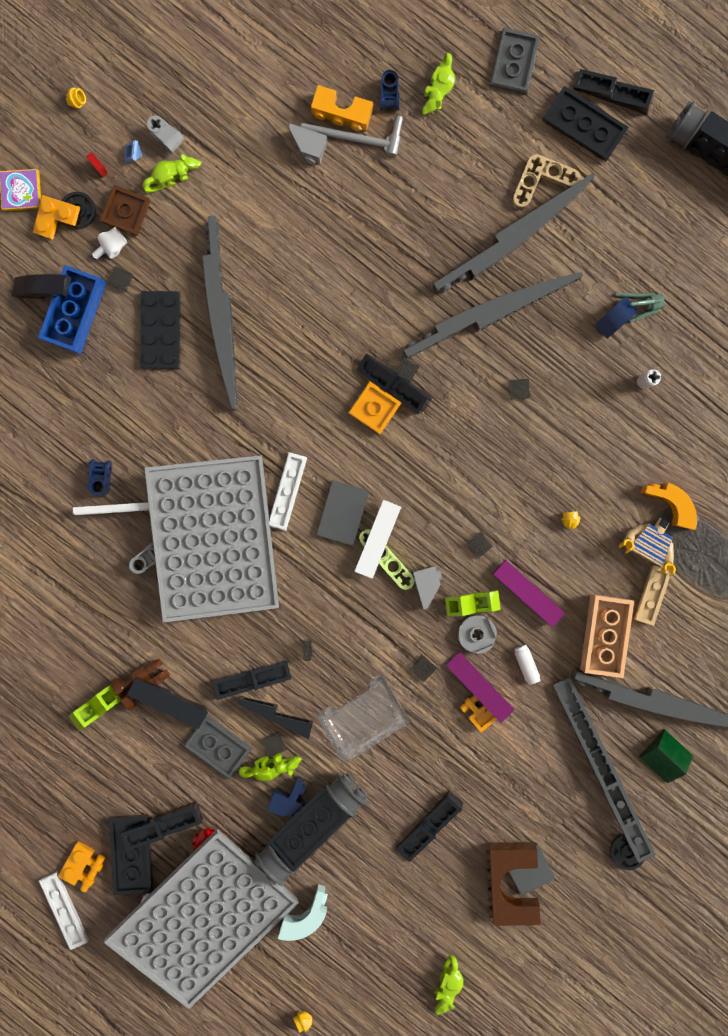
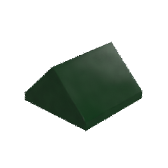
[639,729,693,783]

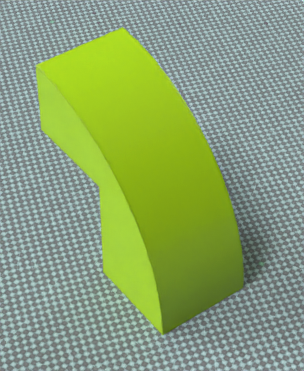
[445,591,501,617]
[68,685,121,732]

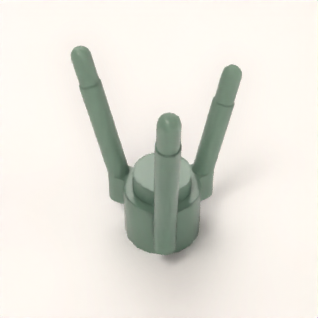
[614,293,665,323]

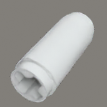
[637,370,661,389]
[514,644,540,685]

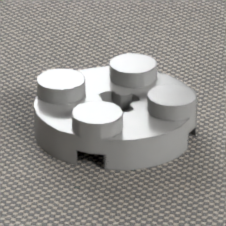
[458,615,497,654]

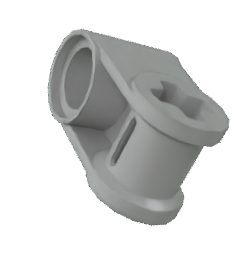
[147,115,185,154]
[129,542,156,574]

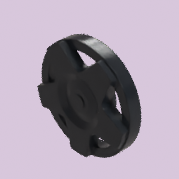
[62,192,96,229]
[610,834,645,870]

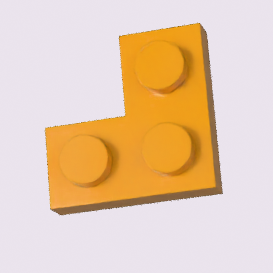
[33,195,80,239]

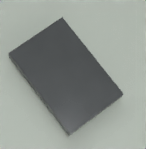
[490,28,540,95]
[317,480,369,545]
[184,715,253,780]

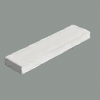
[269,452,307,531]
[355,500,401,579]
[73,502,149,515]
[39,871,89,950]

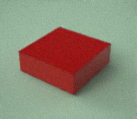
[86,153,108,177]

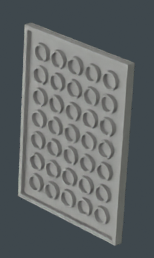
[145,455,279,623]
[104,830,299,1009]

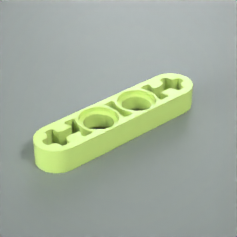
[359,529,415,590]

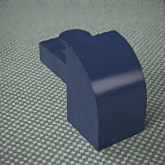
[595,297,639,339]
[267,776,306,816]

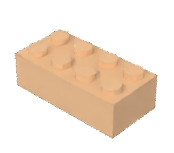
[580,594,634,678]

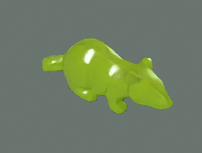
[422,52,455,115]
[142,154,202,193]
[239,753,302,782]
[434,955,463,1015]

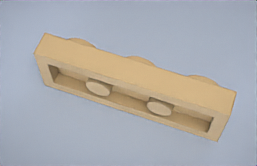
[634,565,670,626]

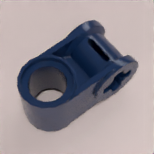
[380,69,399,111]
[88,459,112,497]

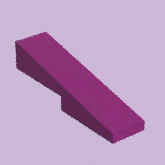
[492,560,565,628]
[446,652,515,723]

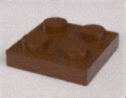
[100,185,151,236]

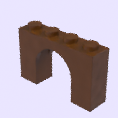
[486,842,540,926]

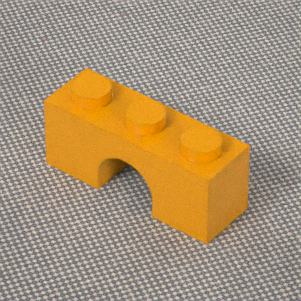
[311,85,373,132]

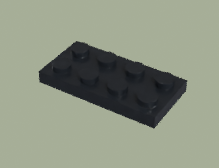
[542,86,629,162]
[140,291,181,369]
[109,814,153,895]

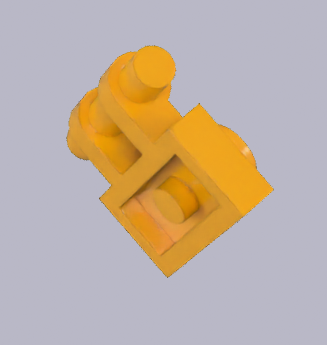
[460,695,497,733]
[58,841,105,892]

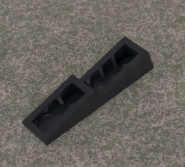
[574,69,655,115]
[356,354,433,414]
[211,660,292,700]
[126,676,208,729]
[238,696,313,739]
[396,790,463,862]
[120,801,203,851]

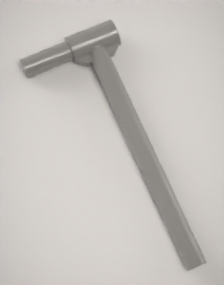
[301,116,403,157]

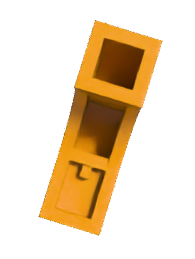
[641,483,697,530]

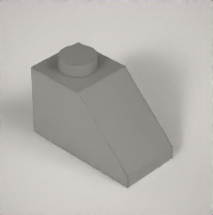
[289,124,327,164]
[412,565,442,610]

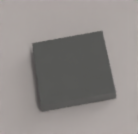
[509,843,556,896]

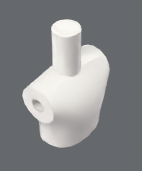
[92,227,127,259]

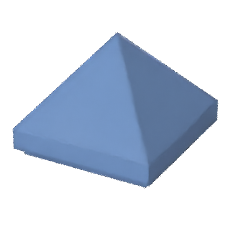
[124,140,142,164]

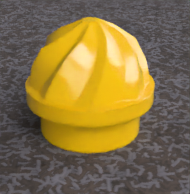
[65,88,86,108]
[561,511,581,529]
[293,1012,312,1033]

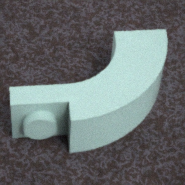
[278,884,328,941]

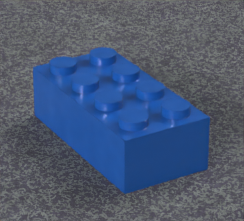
[38,265,107,355]

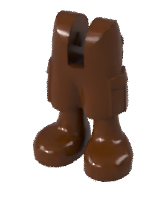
[111,659,170,711]

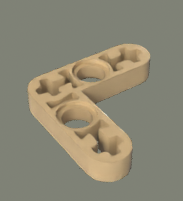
[512,154,581,210]

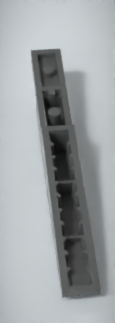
[432,173,595,294]
[203,216,238,411]
[403,272,583,359]
[571,669,728,727]
[553,677,656,863]

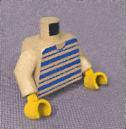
[619,518,676,577]

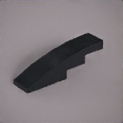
[12,274,71,299]

